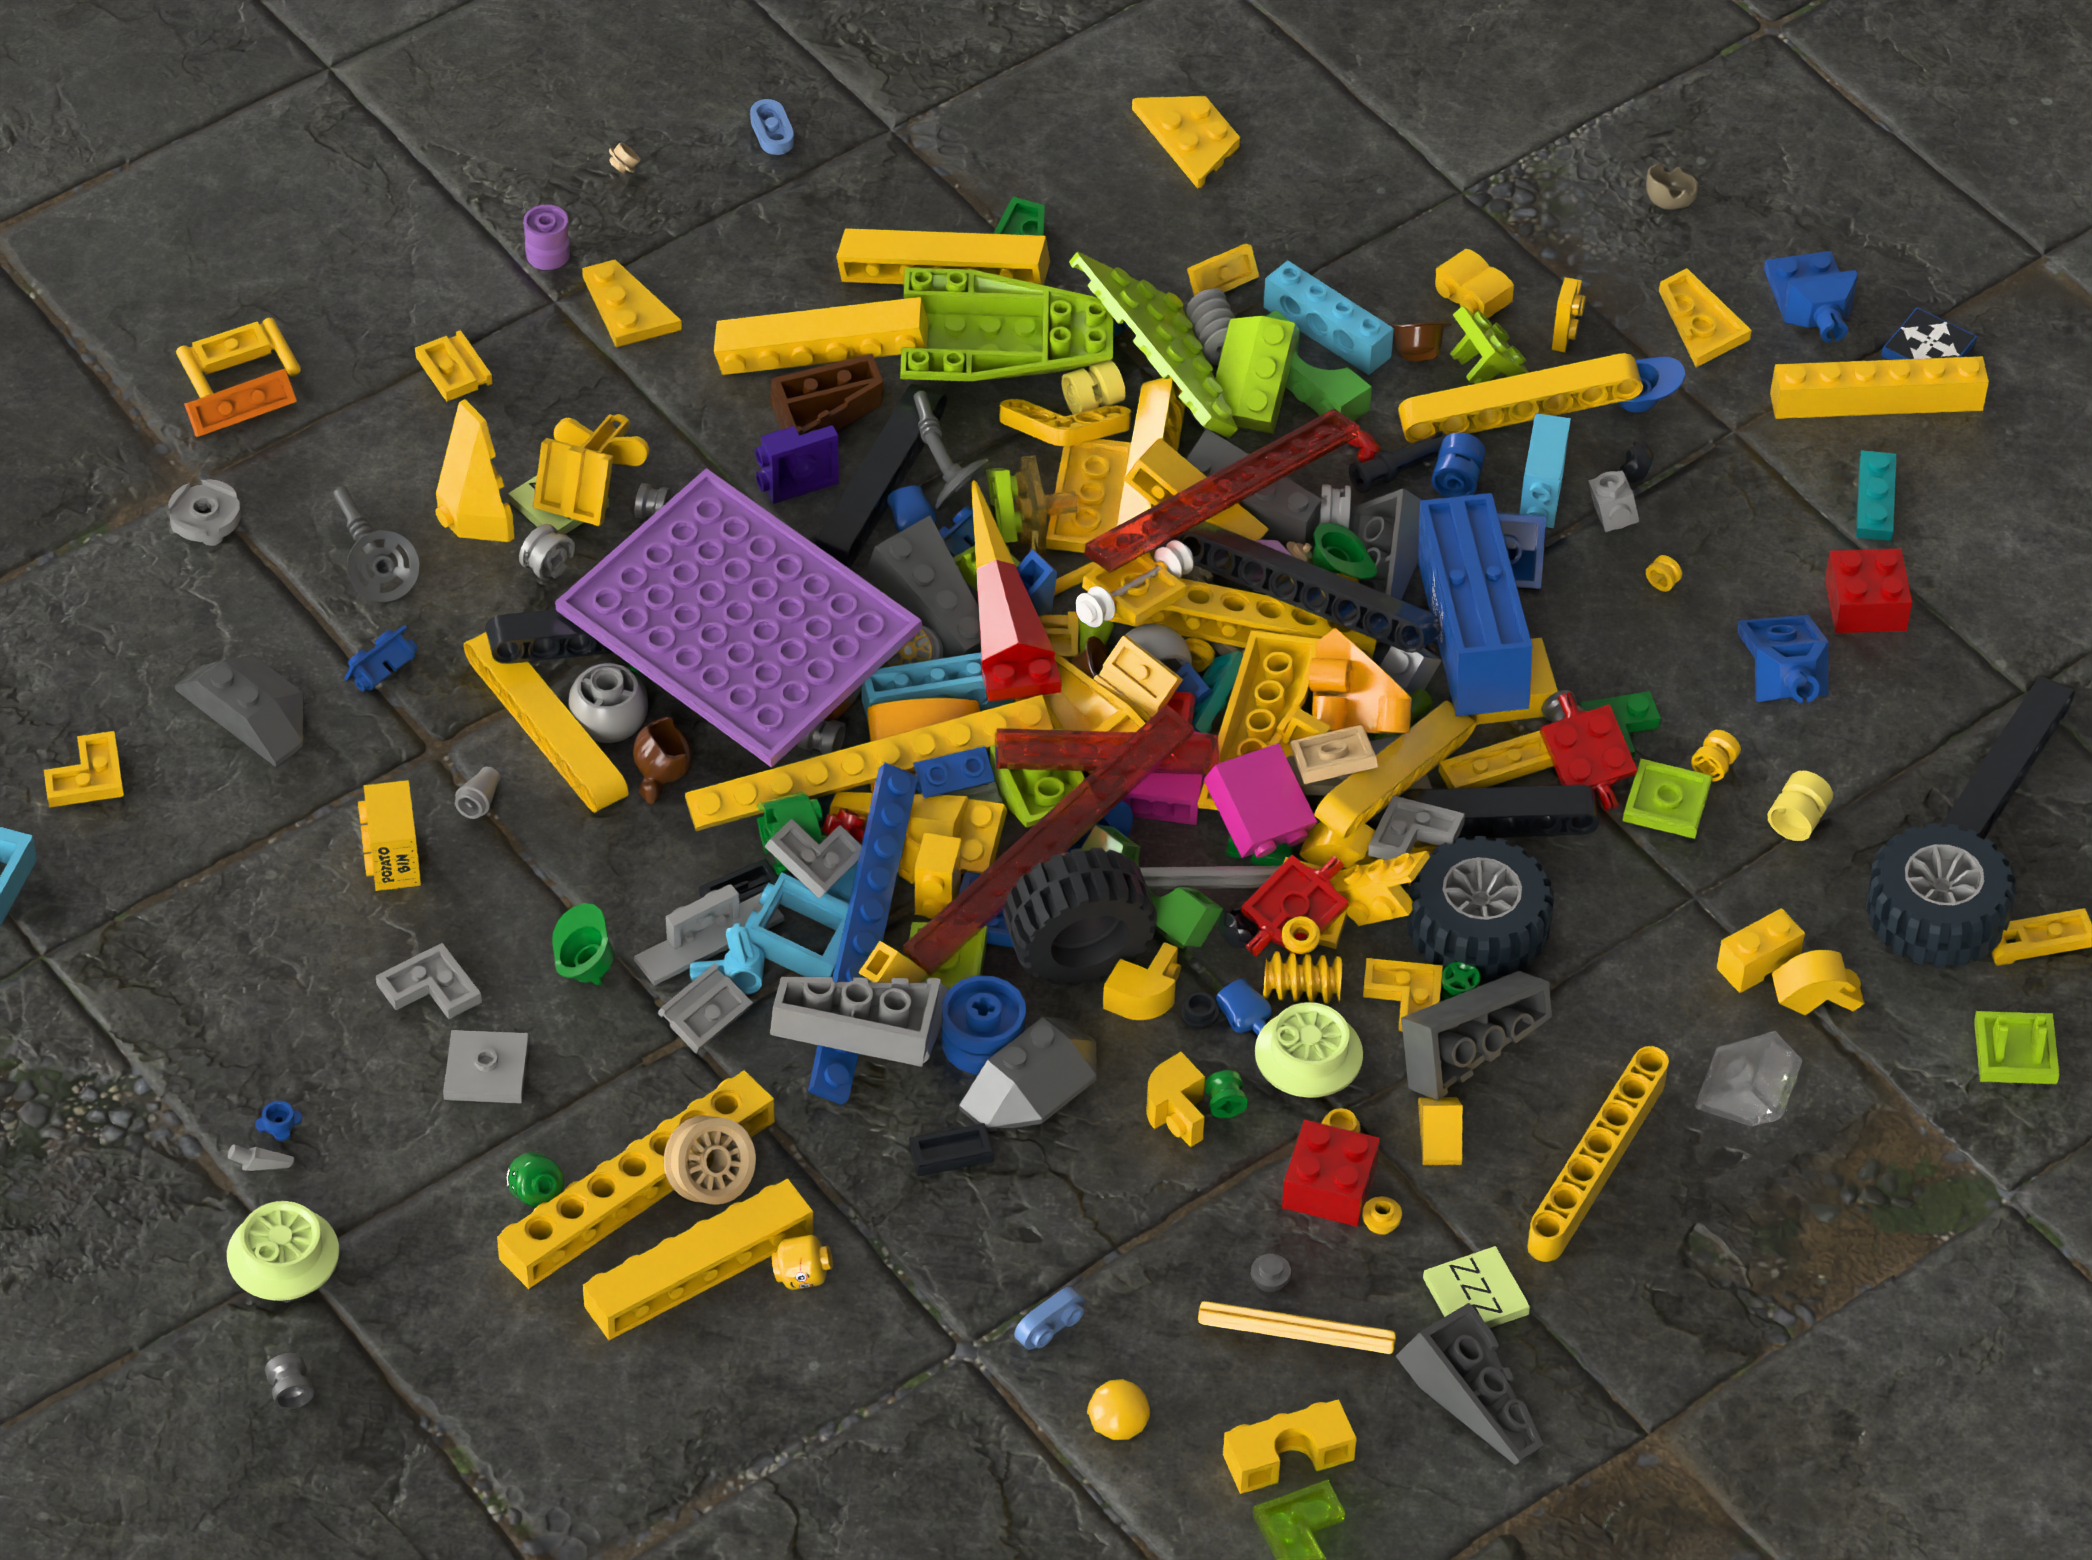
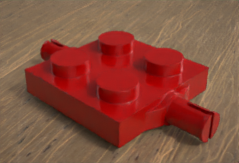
[1540,692,1637,811]
[1241,855,1349,959]

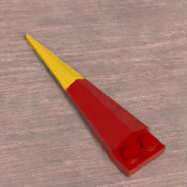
[971,480,1062,702]

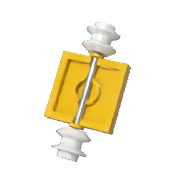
[1076,540,1193,627]

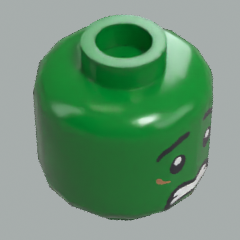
[506,1152,564,1207]

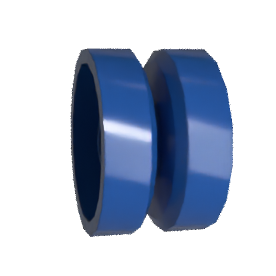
[942,976,1026,1075]

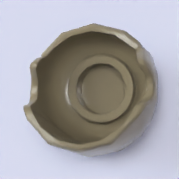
[1646,163,1699,210]

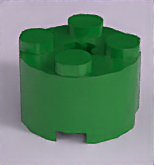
[757,792,827,875]

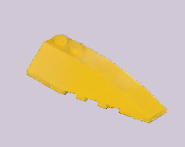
[1197,630,1320,811]

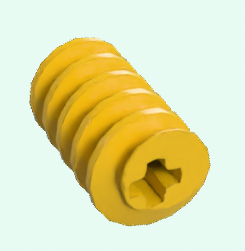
[1263,951,1343,1004]

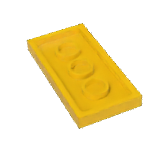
[1046,439,1131,556]

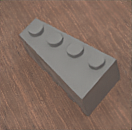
[770,977,941,1067]

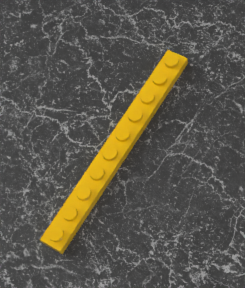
[685,695,1053,831]

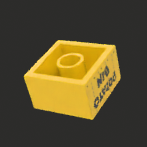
[358,780,421,891]

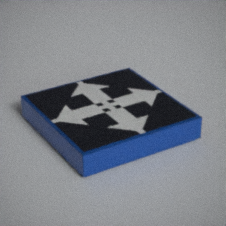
[1881,307,1977,360]

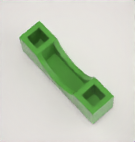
[1265,310,1372,430]
[1082,825,1224,949]

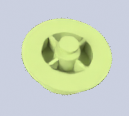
[1255,1002,1363,1098]
[227,1201,339,1301]

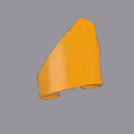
[1309,628,1412,733]
[867,698,980,793]

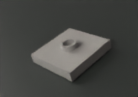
[443,1030,529,1103]

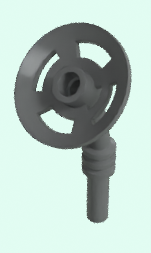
[914,391,991,511]
[333,486,419,602]

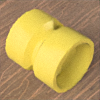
[1061,360,1126,414]
[1767,771,1833,841]

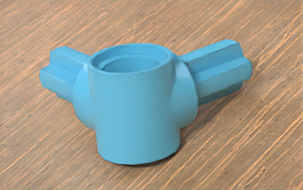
[690,923,765,994]

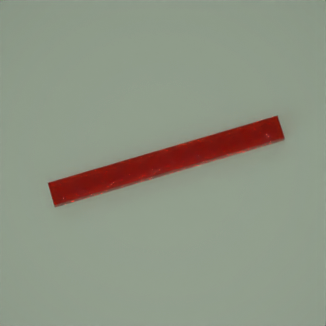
[1084,409,1360,573]
[903,704,1194,976]

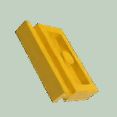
[415,330,492,402]
[1094,636,1183,723]

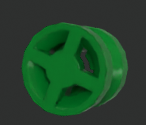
[1440,961,1480,1001]
[1204,1070,1248,1118]

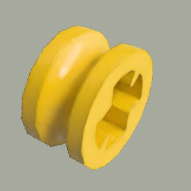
[1646,555,1683,592]

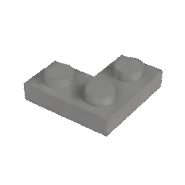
[1368,795,1465,860]
[764,819,861,899]
[376,943,482,1019]

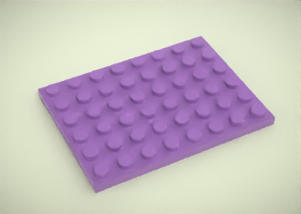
[555,468,922,768]

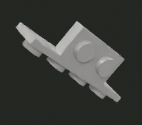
[634,884,784,986]

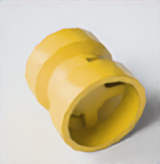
[1691,730,1741,782]

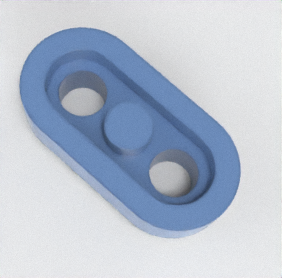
[750,99,794,155]
[1014,1287,1085,1350]

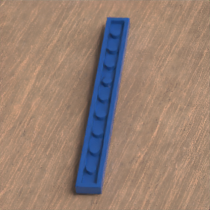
[808,762,918,1105]

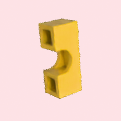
[1223,1399,1357,1494]

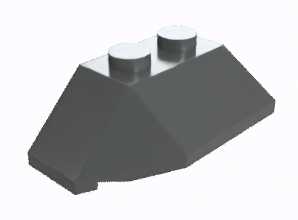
[175,654,304,767]
[959,1017,1097,1132]

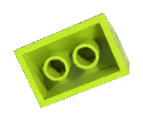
[1215,316,1298,434]

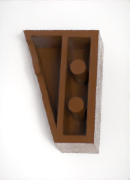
[770,354,883,436]

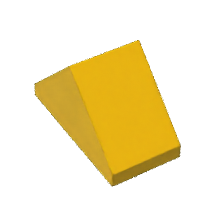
[1418,1097,1463,1165]

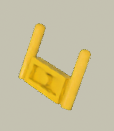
[176,318,301,398]

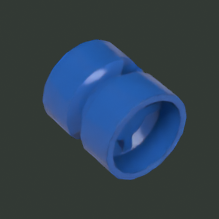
[1431,432,1486,498]

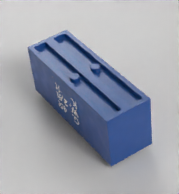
[1418,493,1532,716]

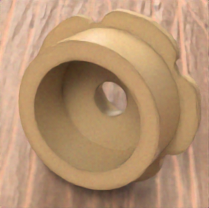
[609,142,640,174]

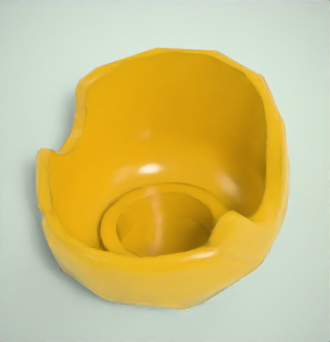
[1087,1379,1150,1440]

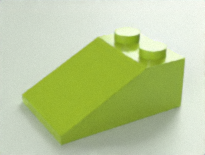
[990,728,1097,828]

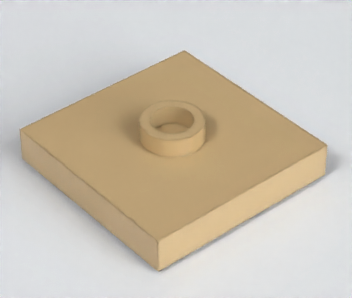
[1290,725,1378,784]

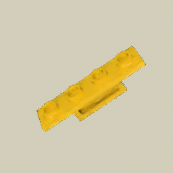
[1330,851,1431,926]

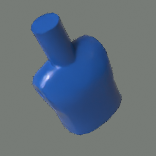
[887,485,936,532]
[1215,978,1272,1035]

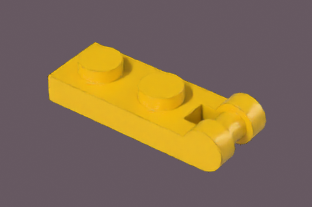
[1992,908,2092,966]

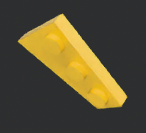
[582,260,682,347]
[1659,268,1752,367]

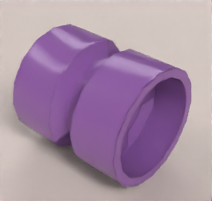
[523,205,570,270]

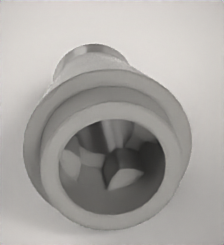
[455,767,501,819]

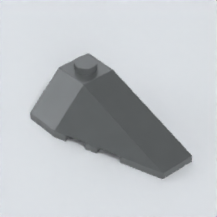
[1396,1303,1544,1465]

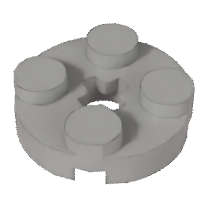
[168,479,241,546]

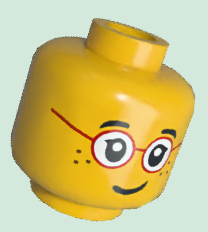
[772,1235,833,1290]

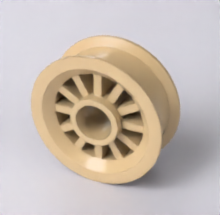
[664,1116,756,1205]

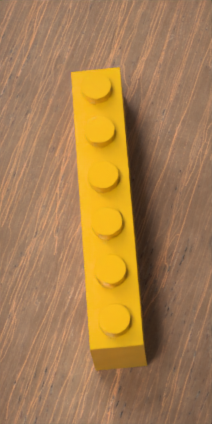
[836,229,1050,285]
[714,297,929,375]
[1770,356,1989,419]
[583,1179,813,1341]

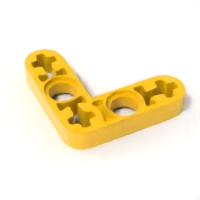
[999,399,1131,446]

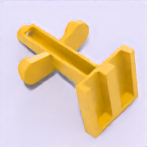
[533,414,649,526]

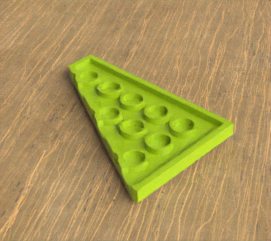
[1069,251,1238,439]

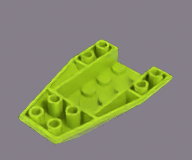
[900,268,1113,381]

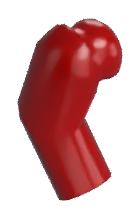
[1339,424,1381,462]

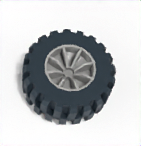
[1866,823,2016,968]
[1406,836,1554,981]

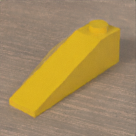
[435,399,515,542]

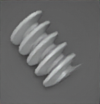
[1186,288,1235,366]

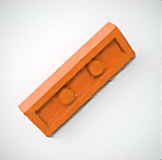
[184,368,297,437]

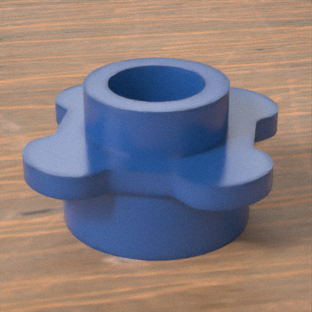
[255,1101,302,1141]

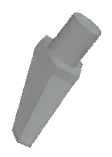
[228,1144,294,1171]

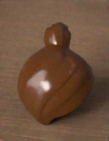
[633,717,692,805]

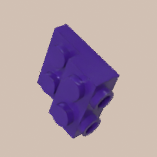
[755,425,839,504]

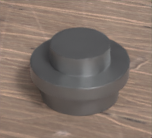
[1251,1254,1291,1292]

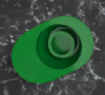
[1312,523,1377,579]
[552,903,615,986]

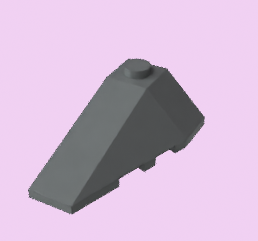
[1349,488,1421,620]

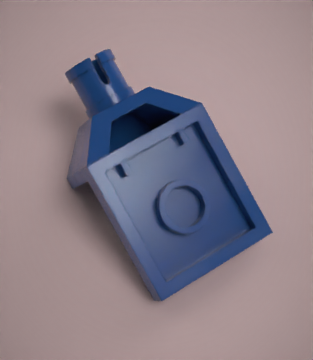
[1764,251,1858,343]
[1738,614,1828,703]

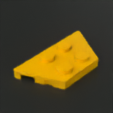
[1132,96,1240,189]

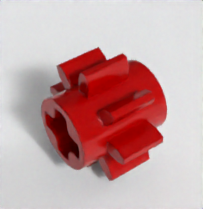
[821,808,866,846]

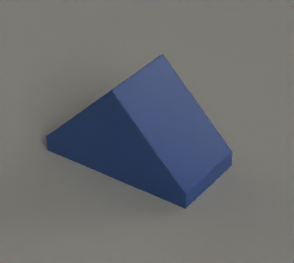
[1017,549,1057,616]

